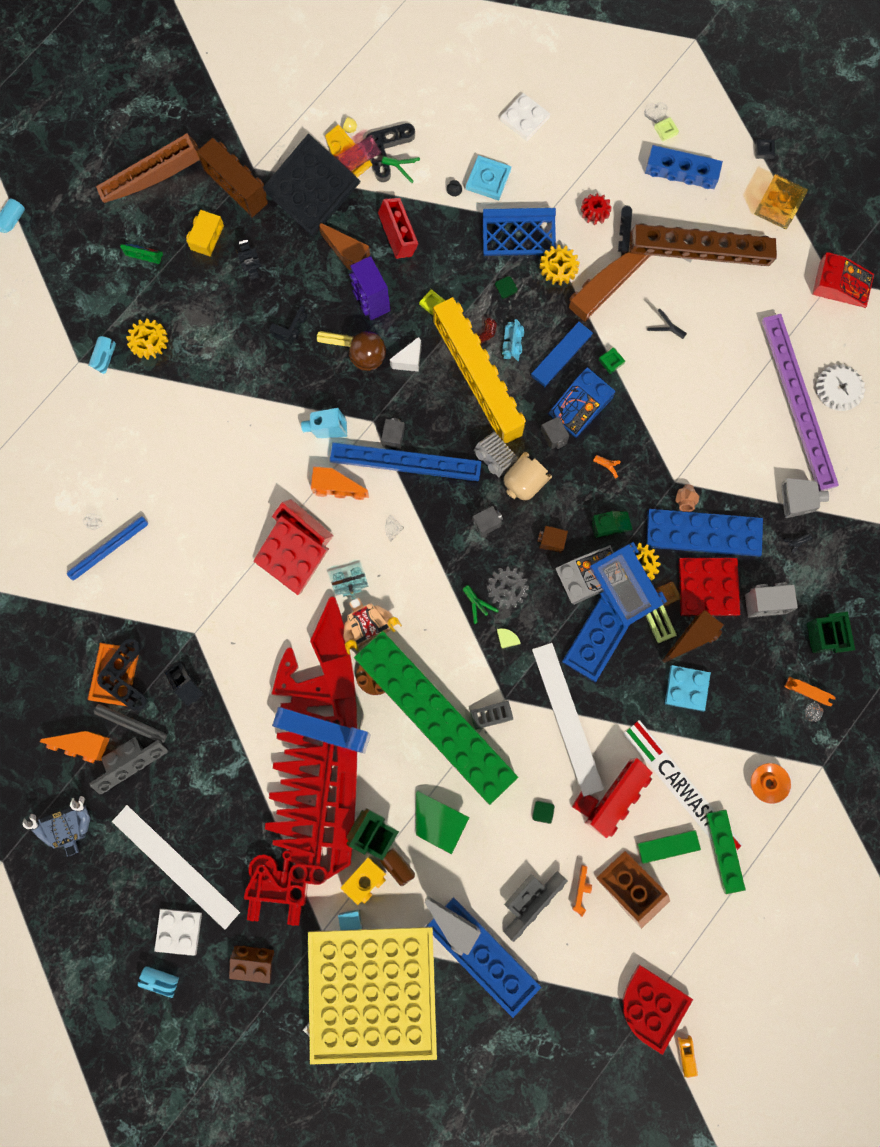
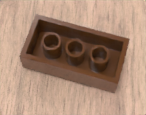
[197,138,268,217]

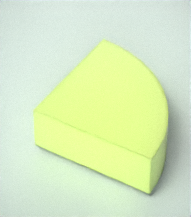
[497,629,521,649]

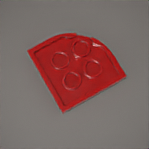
[623,964,693,1055]

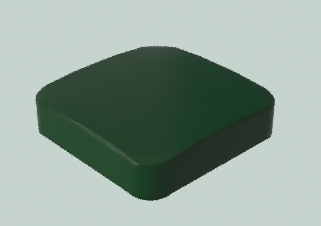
[495,276,518,299]
[532,801,555,824]

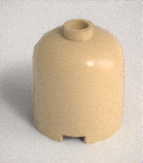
[504,452,552,501]

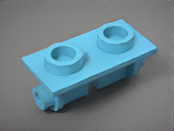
[502,319,524,361]

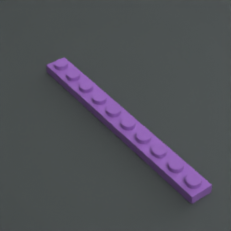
[762,314,839,491]

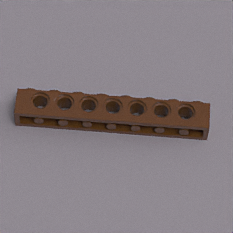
[630,223,777,267]

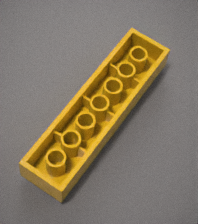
[433,297,526,444]

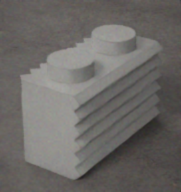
[474,432,519,478]

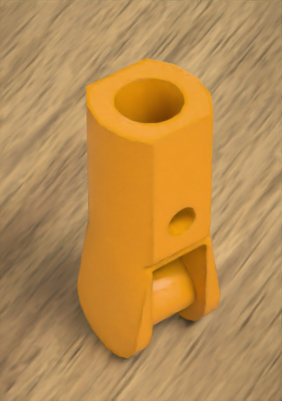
[677,1035,698,1078]

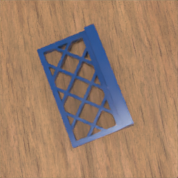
[483,208,556,256]

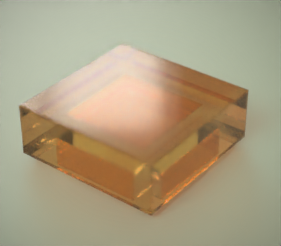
[655,582,681,607]

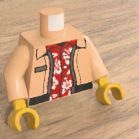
[344,598,402,654]

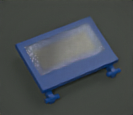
[589,542,667,627]

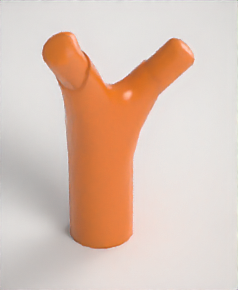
[593,455,620,478]

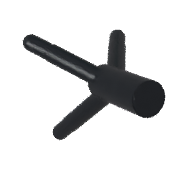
[647,308,687,339]

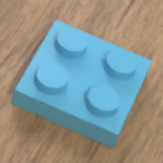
[466,155,512,201]
[665,665,711,711]

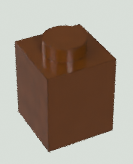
[538,526,568,553]

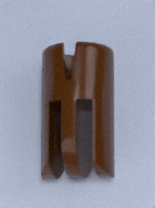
[379,848,415,886]

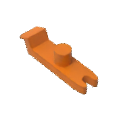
[785,676,835,706]
[572,865,592,917]

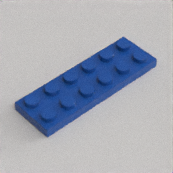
[646,509,763,557]
[425,897,541,1018]

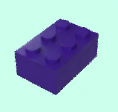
[349,256,390,320]

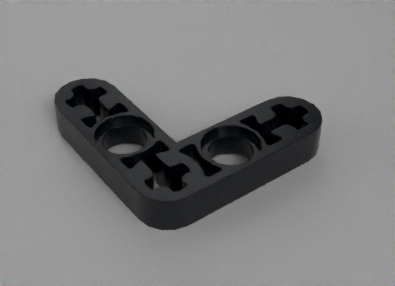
[365,123,415,182]
[97,639,148,711]

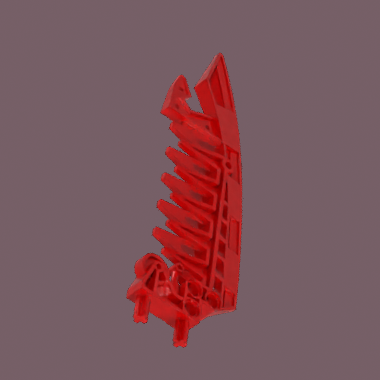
[244,596,357,926]

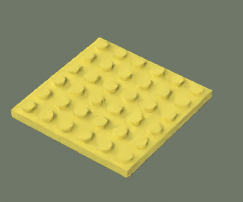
[308,927,437,1064]

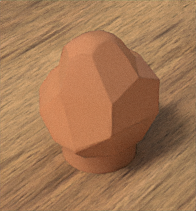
[675,484,699,512]

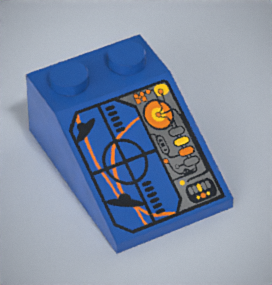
[548,367,616,438]

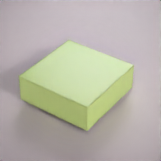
[654,117,679,142]

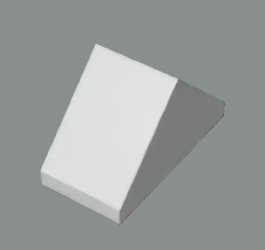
[390,337,421,371]

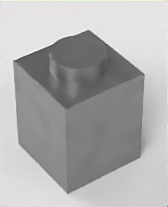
[540,416,569,449]
[381,418,405,449]
[472,506,503,537]

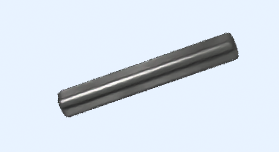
[94,704,167,743]

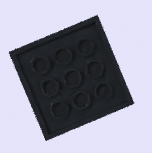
[263,133,361,237]

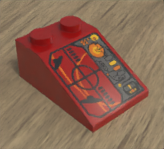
[812,252,874,308]

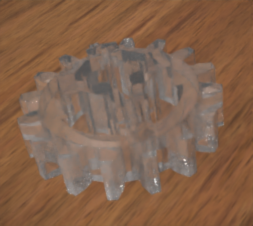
[487,567,529,609]

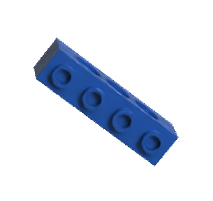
[645,145,723,189]

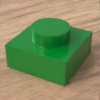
[599,347,625,374]

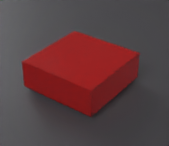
[572,791,599,818]

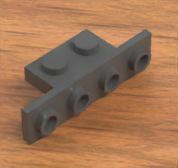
[89,737,168,794]
[503,871,568,942]

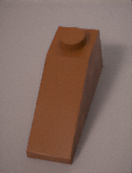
[319,223,370,270]

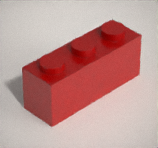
[378,198,418,259]
[272,499,334,546]

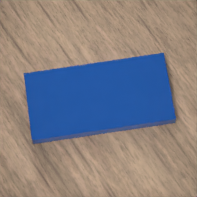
[562,597,629,682]

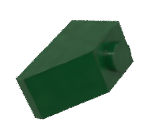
[591,511,633,539]

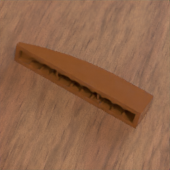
[96,133,200,203]
[569,252,651,322]

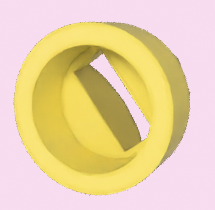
[343,117,357,133]

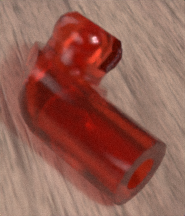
[478,318,497,344]

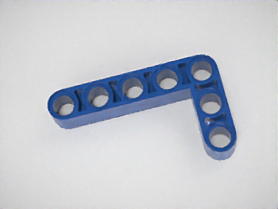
[272,707,371,754]

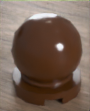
[349,331,386,371]

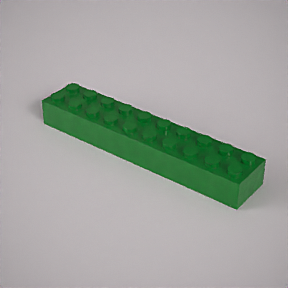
[354,631,519,805]

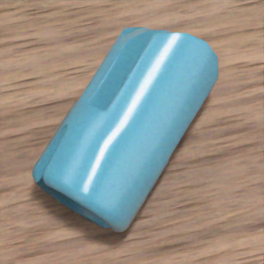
[0,198,25,233]
[88,336,116,374]
[138,966,179,998]

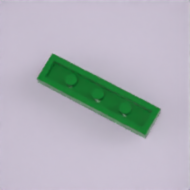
[706,809,746,894]

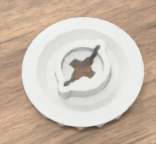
[816,364,866,411]

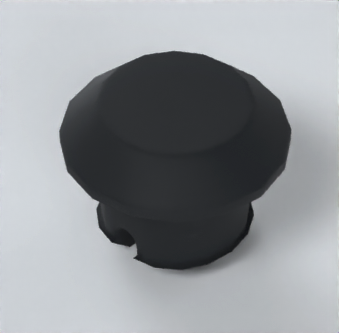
[447,180,462,197]

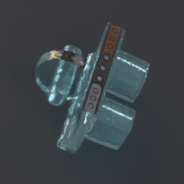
[331,567,369,600]

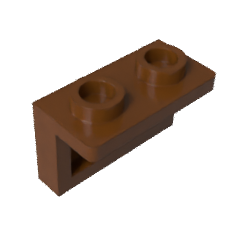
[229,946,274,984]

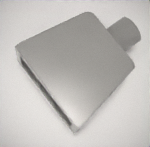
[781,478,829,518]

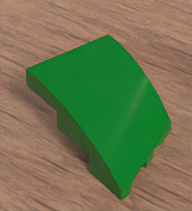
[416,791,470,854]

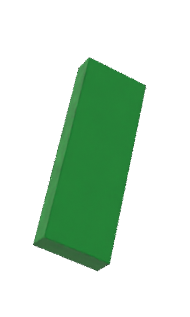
[637,830,701,864]

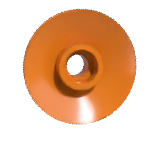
[751,763,791,804]

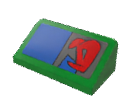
[120,243,163,264]

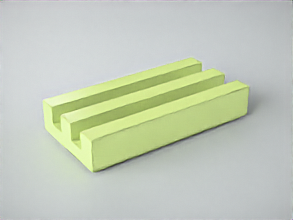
[645,605,677,643]

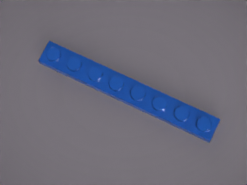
[330,443,481,481]

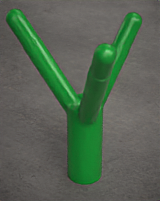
[382,156,420,183]
[463,585,499,624]

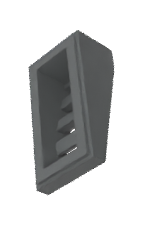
[470,700,514,730]

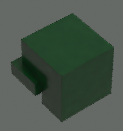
[807,612,855,653]
[346,808,399,860]

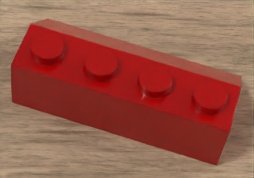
[585,758,653,838]

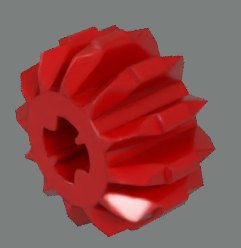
[580,192,612,225]

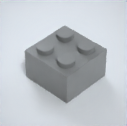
[745,582,798,617]

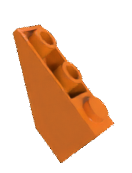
[311,467,369,500]
[40,731,110,763]

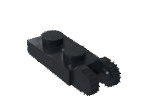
[618,205,632,256]

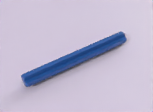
[66,516,148,580]

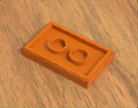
[88,643,139,707]

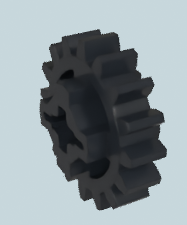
[237,238,261,280]

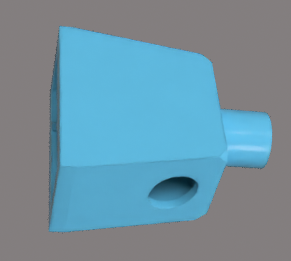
[301,408,347,438]

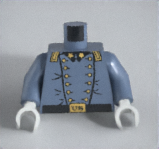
[23,796,91,857]

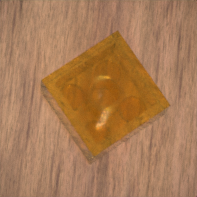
[754,174,808,230]

